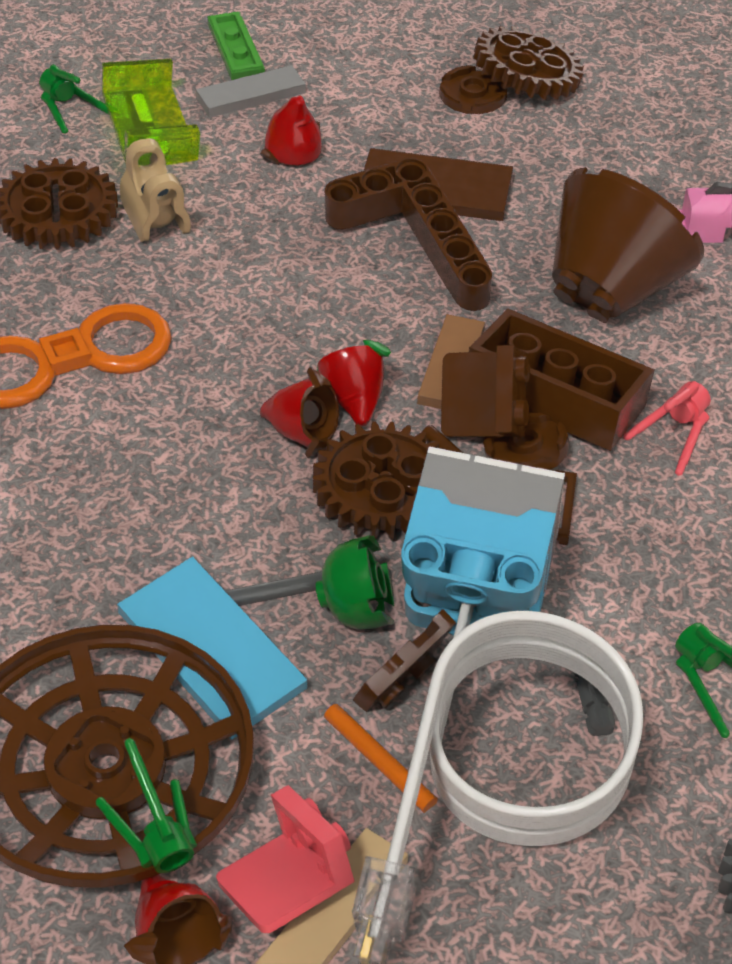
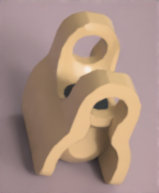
[120,138,191,242]

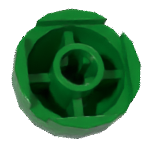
[316,535,394,630]

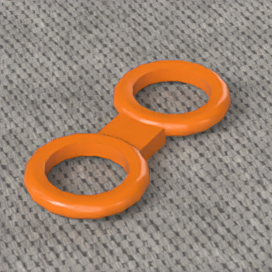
[0,303,172,409]

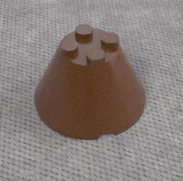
[552,167,704,323]

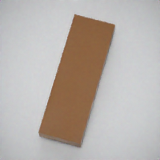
[417,314,485,409]

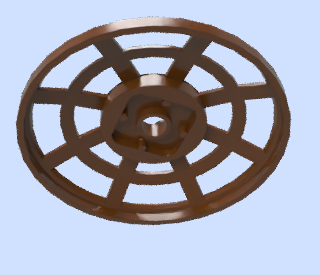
[0,625,254,888]

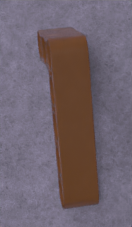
[324,158,492,311]

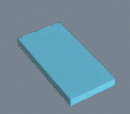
[117,556,307,740]

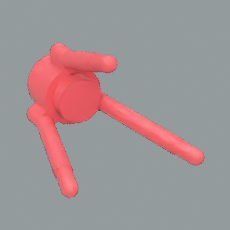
[623,381,711,475]

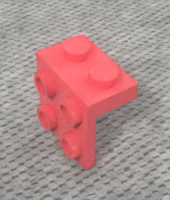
[216,785,355,933]

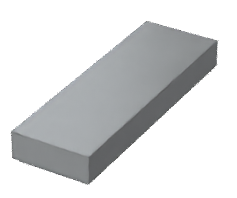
[196,65,306,118]

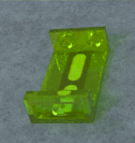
[102,59,200,166]

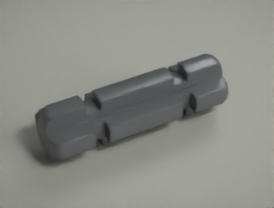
[574,673,615,736]

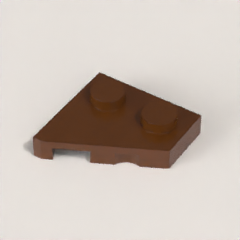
[353,609,456,712]

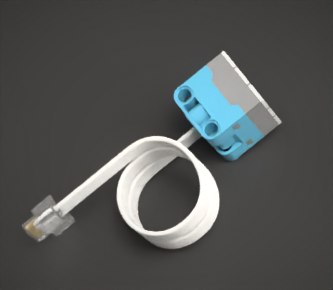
[352,447,643,964]

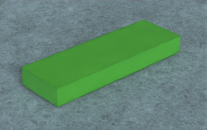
[207,11,265,80]

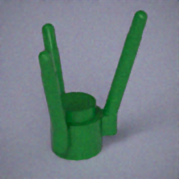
[39,64,120,134]
[675,622,732,738]
[96,738,197,873]

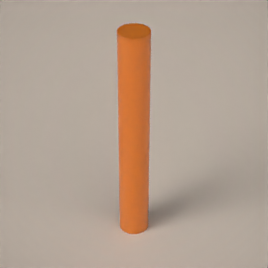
[324,704,438,813]

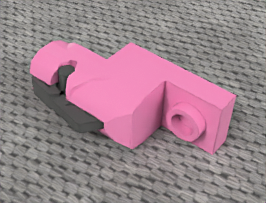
[678,182,732,243]

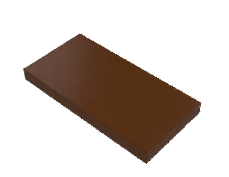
[364,148,513,221]

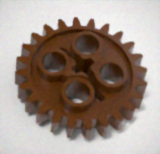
[473,26,584,100]
[0,158,118,250]
[313,421,439,539]

